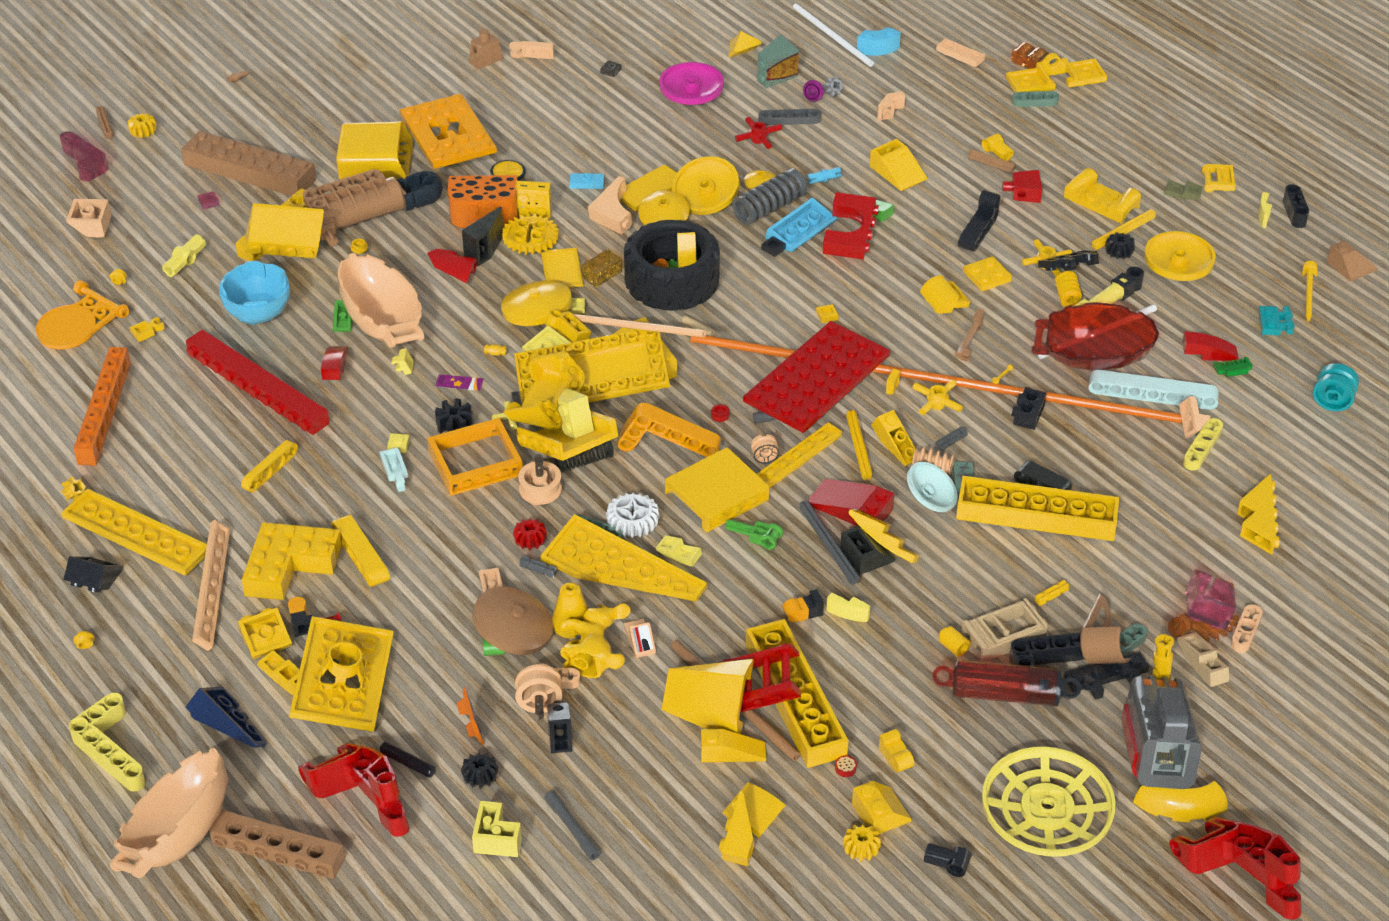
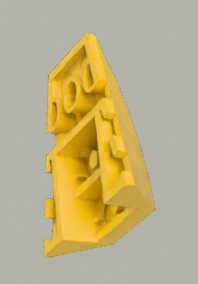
[661,659,754,734]

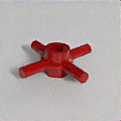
[735,117,782,149]

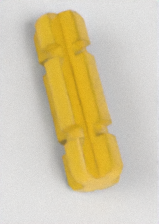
[1034,580,1069,606]

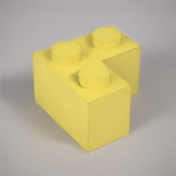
[472,801,522,857]

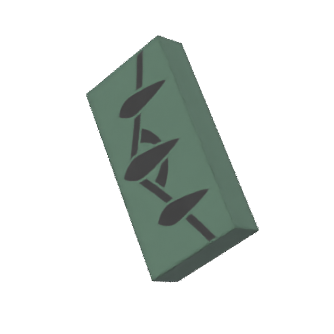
[953,462,974,494]

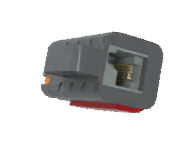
[1121,675,1201,789]

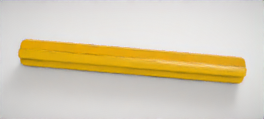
[1091,209,1156,250]
[846,410,873,480]

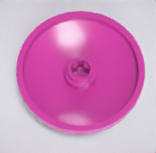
[659,62,724,105]

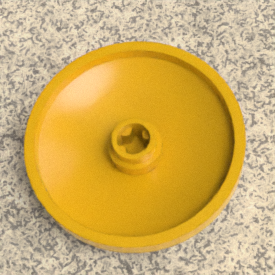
[672,156,740,215]
[1144,231,1216,281]
[501,280,572,326]

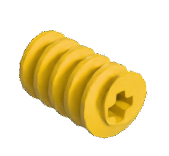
[1054,271,1082,309]

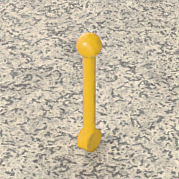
[992,364,1014,384]

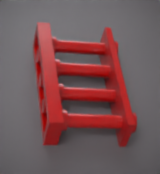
[717,643,801,713]

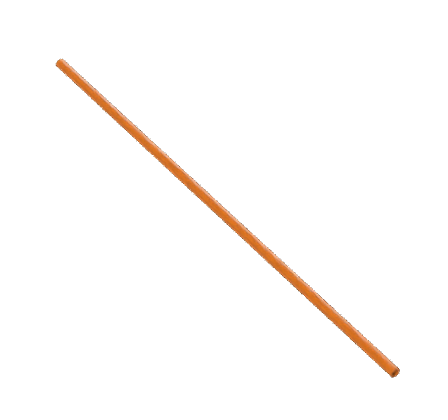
[690,336,1182,424]

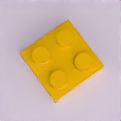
[963,256,1012,291]

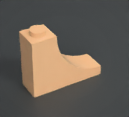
[588,176,632,235]

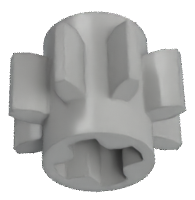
[823,76,844,97]

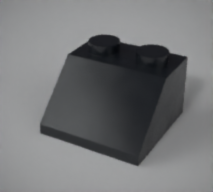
[63,556,124,593]

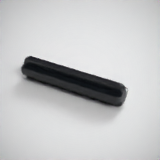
[379,741,436,778]

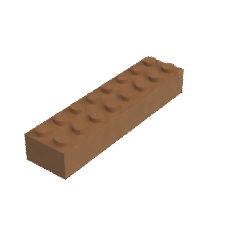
[181,131,316,196]

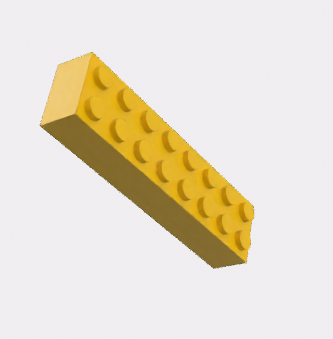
[956,476,1119,541]
[746,619,848,768]

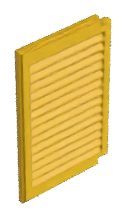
[541,248,584,288]

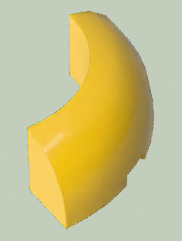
[1133,781,1228,822]

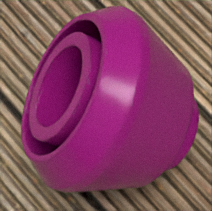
[803,80,824,102]

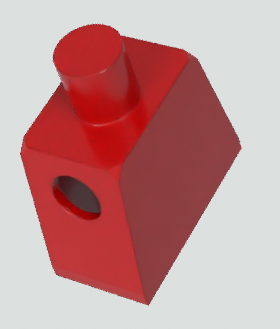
[1002,170,1042,203]

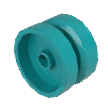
[1313,363,1360,411]

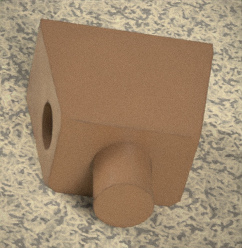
[469,29,503,69]

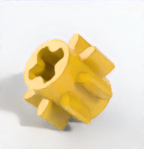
[61,476,86,501]

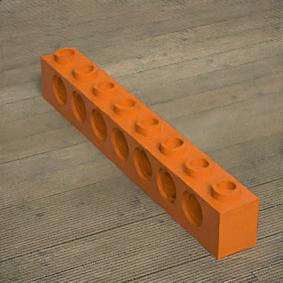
[73,347,131,466]

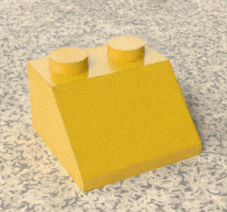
[852,781,912,834]

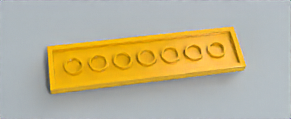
[61,489,207,576]

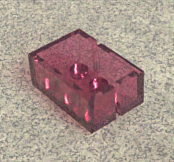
[1185,569,1236,630]

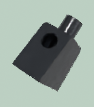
[547,701,572,753]

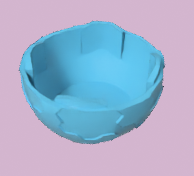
[219,261,290,325]

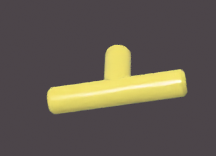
[492,401,517,430]

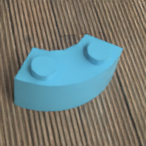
[857,27,901,56]

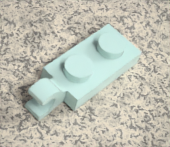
[380,447,408,492]

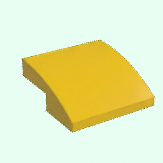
[722,782,786,838]

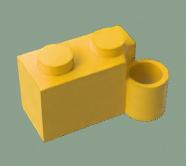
[545,309,591,342]

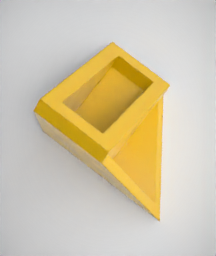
[728,31,762,58]

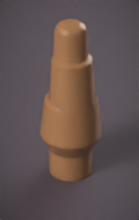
[227,71,249,83]

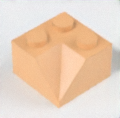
[66,199,112,238]

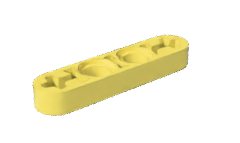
[1183,418,1223,470]

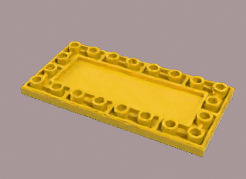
[514,329,670,405]

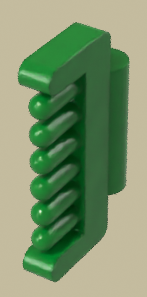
[1213,357,1253,377]

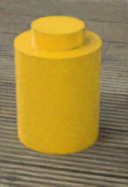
[939,626,971,658]

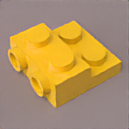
[238,608,292,660]

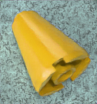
[552,583,588,639]

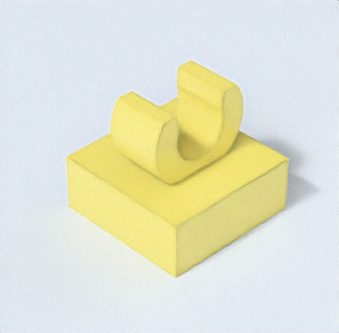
[391,348,414,375]

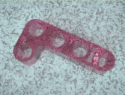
[60,131,108,181]

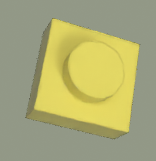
[387,433,410,453]

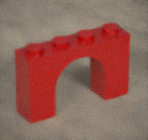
[823,192,879,260]

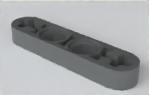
[758,109,822,125]

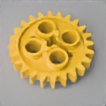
[502,214,558,255]

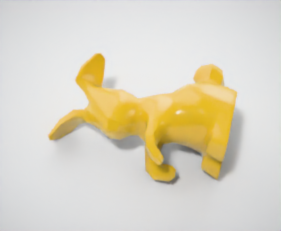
[560,603,631,678]

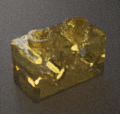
[582,249,622,288]

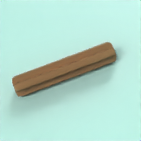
[96,106,114,138]
[968,149,1015,173]

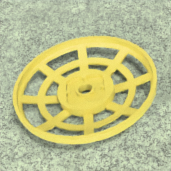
[982,747,1116,857]

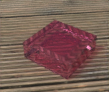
[197,191,219,210]

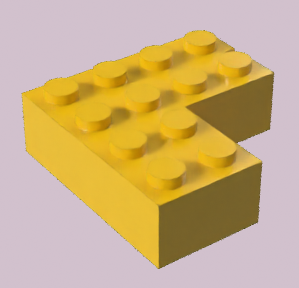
[241,522,342,600]

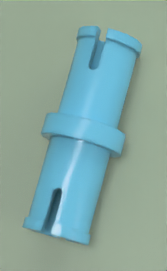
[807,167,842,185]

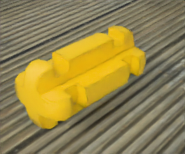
[484,344,507,356]

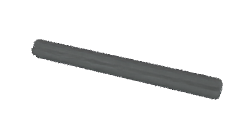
[799,500,860,585]

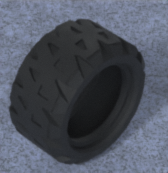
[624,220,720,311]

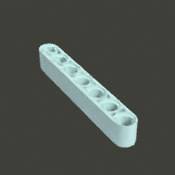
[1089,370,1219,410]

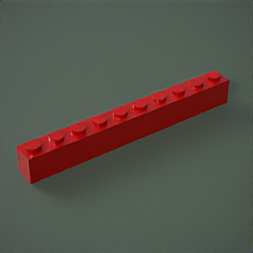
[186,330,329,435]

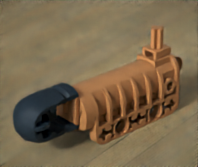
[303,169,443,247]

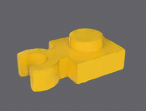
[129,317,165,342]

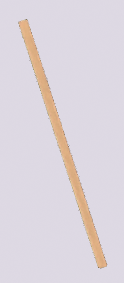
[573,314,706,337]

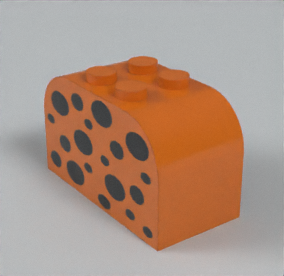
[448,175,518,228]

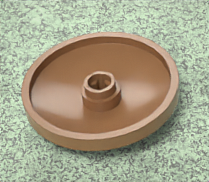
[472,587,553,655]

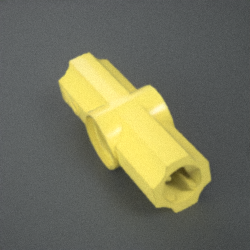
[162,234,206,277]

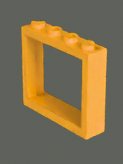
[427,418,523,496]

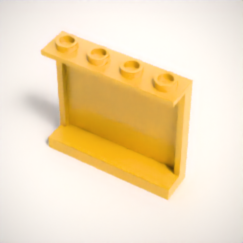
[516,411,618,461]
[665,447,769,533]

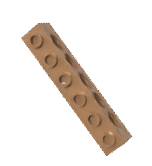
[209,810,345,879]

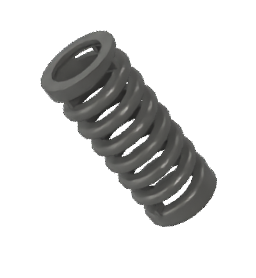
[732,168,807,225]

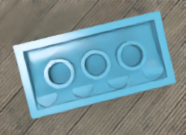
[765,197,837,252]

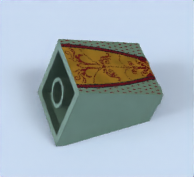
[757,35,799,88]

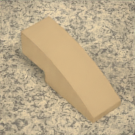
[1177,632,1229,687]

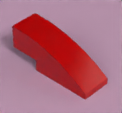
[1182,331,1239,361]
[321,346,348,380]

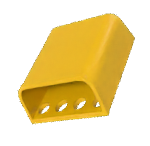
[336,121,414,179]

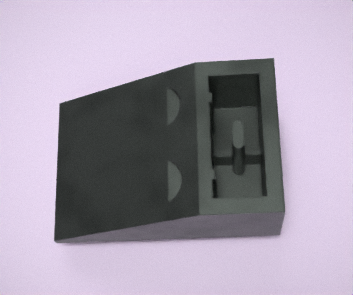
[462,207,503,266]

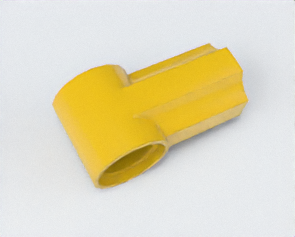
[982,133,1014,161]

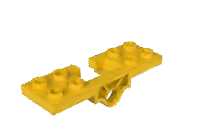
[1005,53,1107,92]

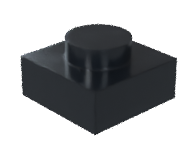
[761,236,786,257]

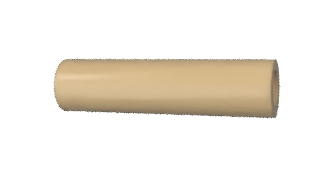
[682,315,715,337]

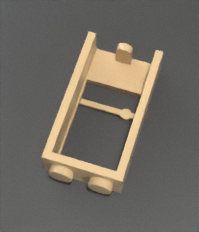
[961,598,1048,663]

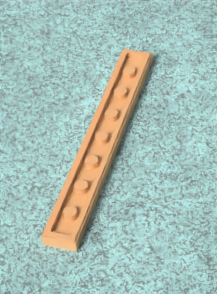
[192,520,230,651]

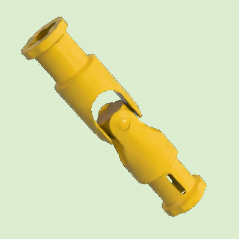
[1152,634,1174,681]

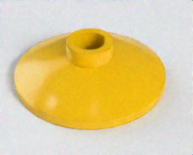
[744,170,776,189]

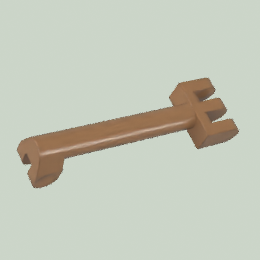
[955,309,984,361]

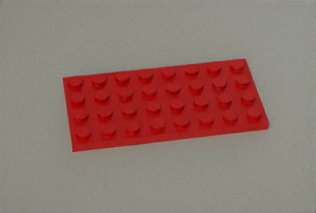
[743,321,890,433]

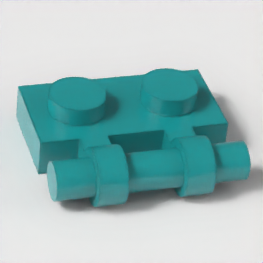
[1258,306,1295,336]

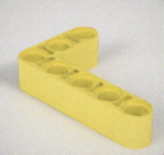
[69,693,146,792]

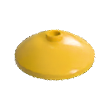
[638,191,690,225]

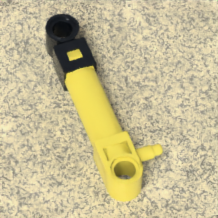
[1067,266,1144,331]

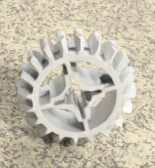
[606,492,659,538]

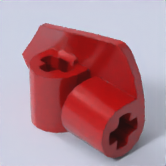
[427,248,477,284]

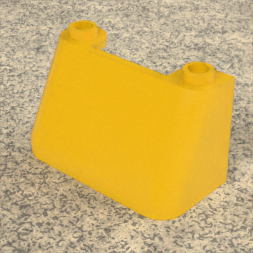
[504,351,585,429]

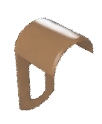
[1080,594,1131,664]

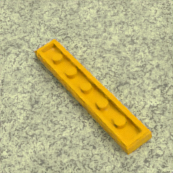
[757,422,842,489]

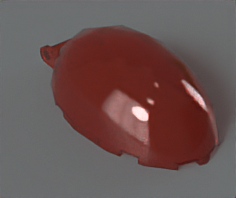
[1031,302,1159,371]

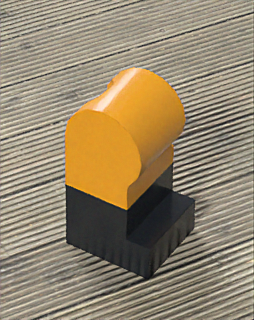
[782,589,824,623]
[288,597,312,637]

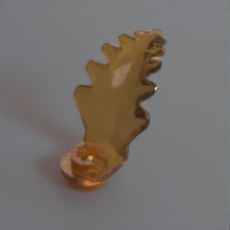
[1168,613,1239,641]

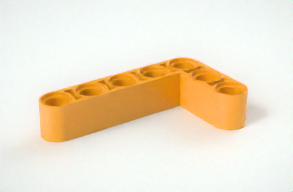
[617,403,721,457]

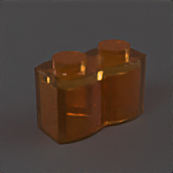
[1011,43,1049,69]

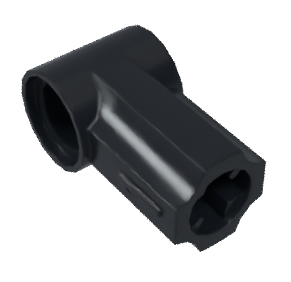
[923,843,972,877]

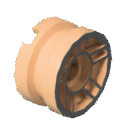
[751,434,779,464]

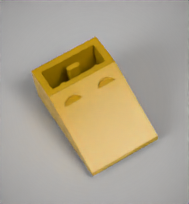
[869,139,927,191]

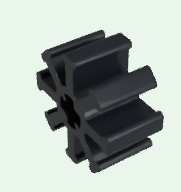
[435,398,474,434]

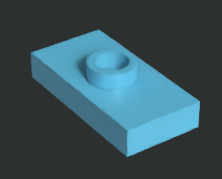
[570,173,604,189]

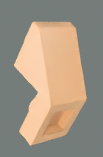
[877,91,905,121]

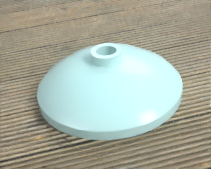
[907,462,958,512]

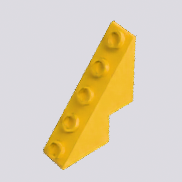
[1237,474,1279,554]

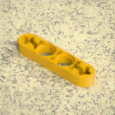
[241,440,298,493]

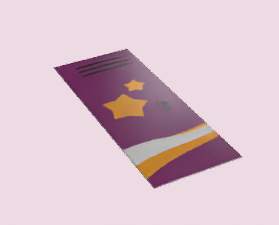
[435,374,484,391]

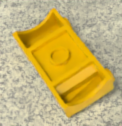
[1064,168,1141,224]

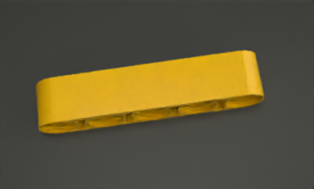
[331,514,390,588]

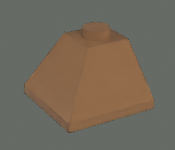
[1327,241,1378,281]

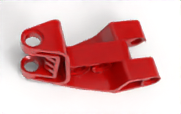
[298,743,410,837]
[1169,817,1302,920]

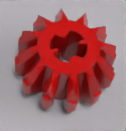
[513,518,547,551]

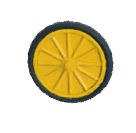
[490,160,526,181]

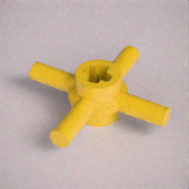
[1021,239,1072,276]
[912,379,963,415]

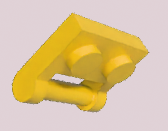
[1202,164,1236,192]

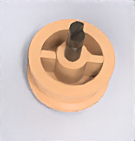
[518,454,562,506]
[515,663,562,720]

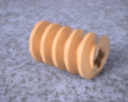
[912,447,955,475]

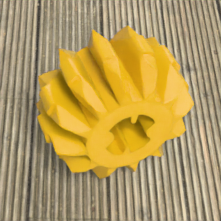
[128,113,157,139]
[843,824,881,863]

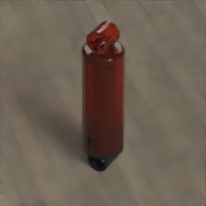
[932,659,1081,707]

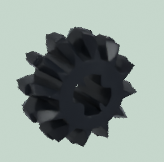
[1105,232,1135,260]
[461,751,498,789]

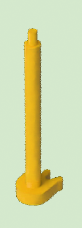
[1302,261,1318,322]

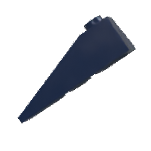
[185,687,267,748]

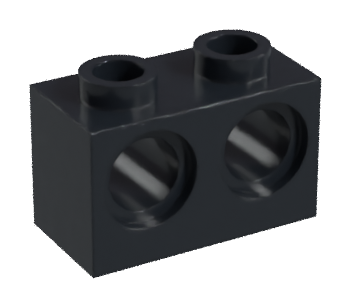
[1011,387,1047,430]

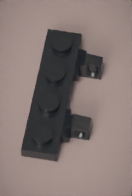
[1038,250,1099,271]
[1064,652,1149,700]

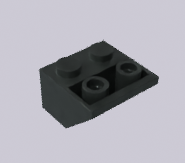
[840,526,895,575]

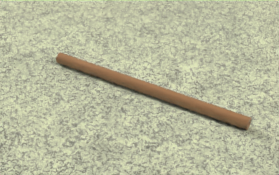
[670,640,800,761]

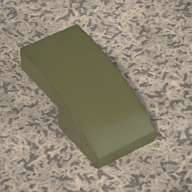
[1164,180,1203,200]

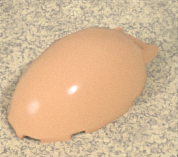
[337,253,424,348]
[110,748,229,878]

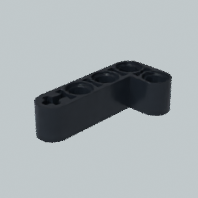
[958,190,1000,252]
[1009,633,1084,676]

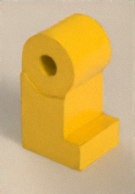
[878,729,914,773]

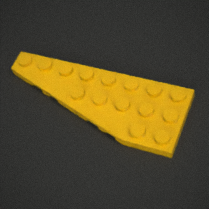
[540,514,708,602]

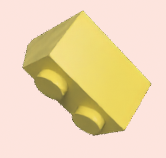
[558,388,594,439]

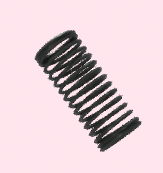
[552,440,614,472]

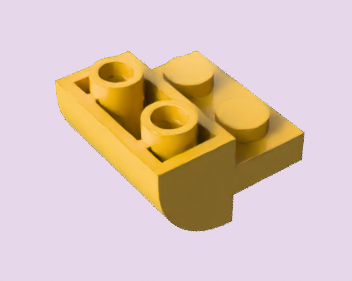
[920,275,970,314]

